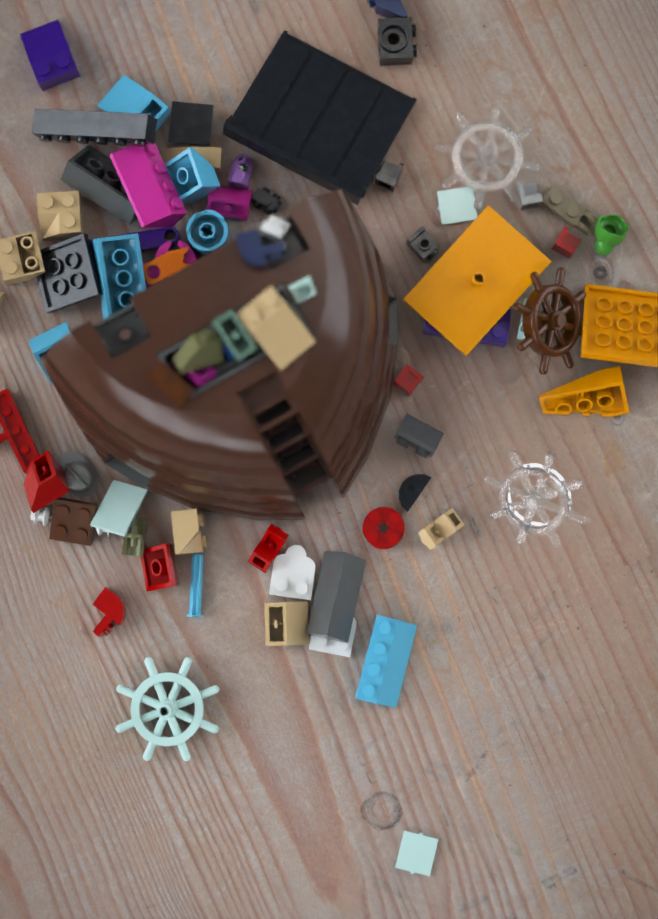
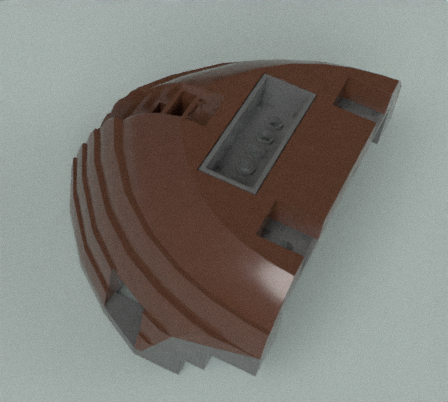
[41,189,398,521]

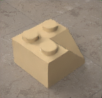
[37,191,84,240]
[171,509,207,555]

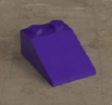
[20,20,81,91]

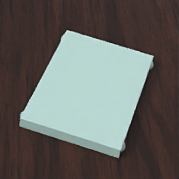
[90,480,148,537]

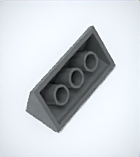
[306,551,366,643]

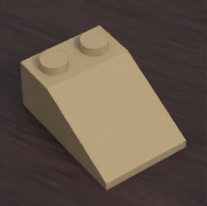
[236,286,316,371]

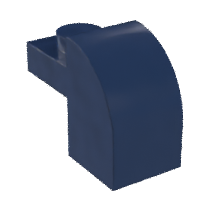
[235,229,287,269]

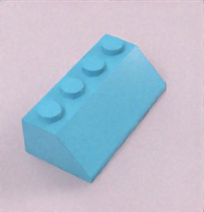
[92,233,146,320]
[355,614,417,708]

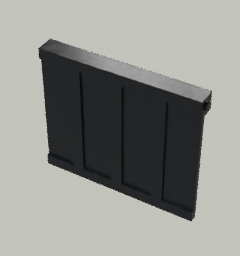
[223,30,417,205]

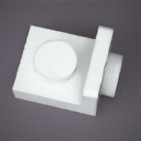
[260,215,290,243]

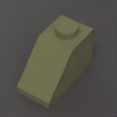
[172,328,223,375]

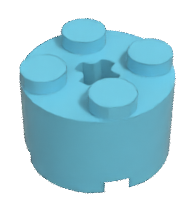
[186,210,230,256]

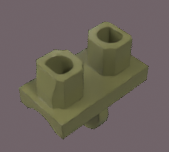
[122,517,147,557]

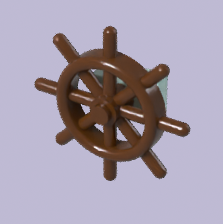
[513,267,586,375]

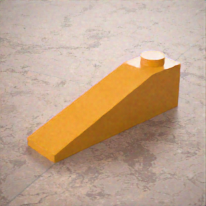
[539,366,630,417]

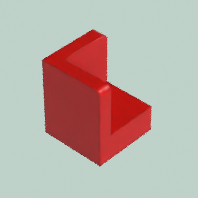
[552,227,581,259]
[393,364,424,396]

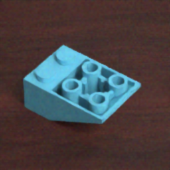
[97,75,171,133]

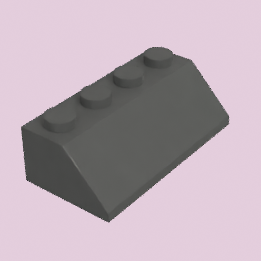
[61,145,137,225]

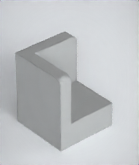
[515,181,543,210]

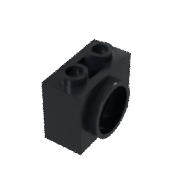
[378,17,417,66]

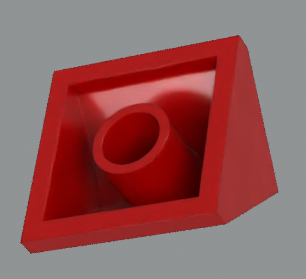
[140,543,179,591]

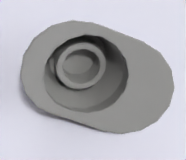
[56,451,99,497]

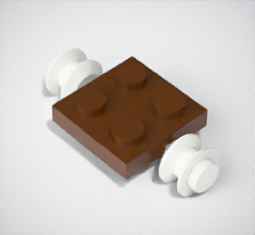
[30,498,114,546]

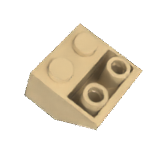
[0,231,45,286]
[264,601,309,646]

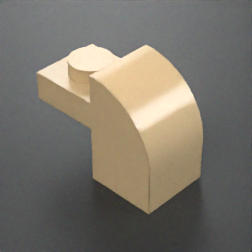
[418,508,465,550]

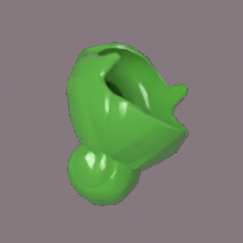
[595,215,630,256]

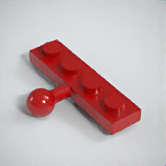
[0,388,40,473]

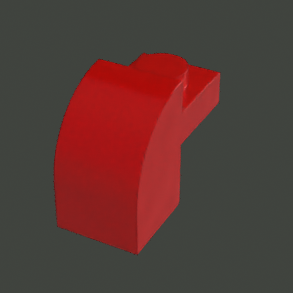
[247,524,289,573]
[92,587,126,637]

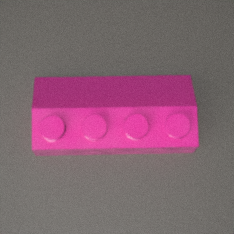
[110,142,187,228]

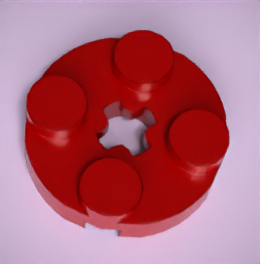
[362,507,405,549]

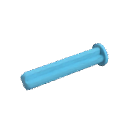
[186,554,204,617]

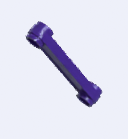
[89,227,180,259]

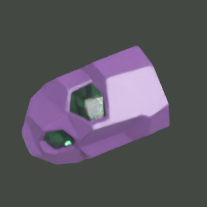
[227,154,254,189]

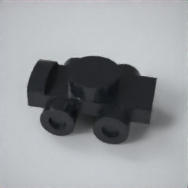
[251,187,282,215]

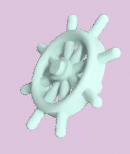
[116,657,220,761]

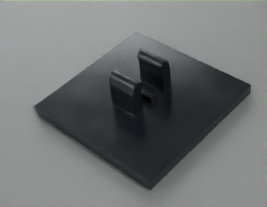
[168,101,214,146]

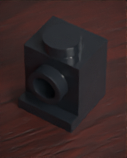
[406,226,439,262]

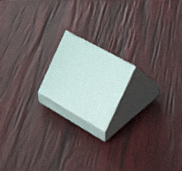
[288,276,317,304]

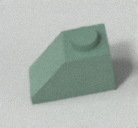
[210,309,257,361]

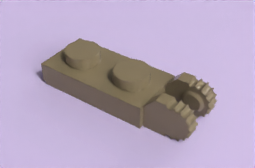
[542,185,598,235]

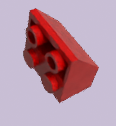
[24,450,70,513]

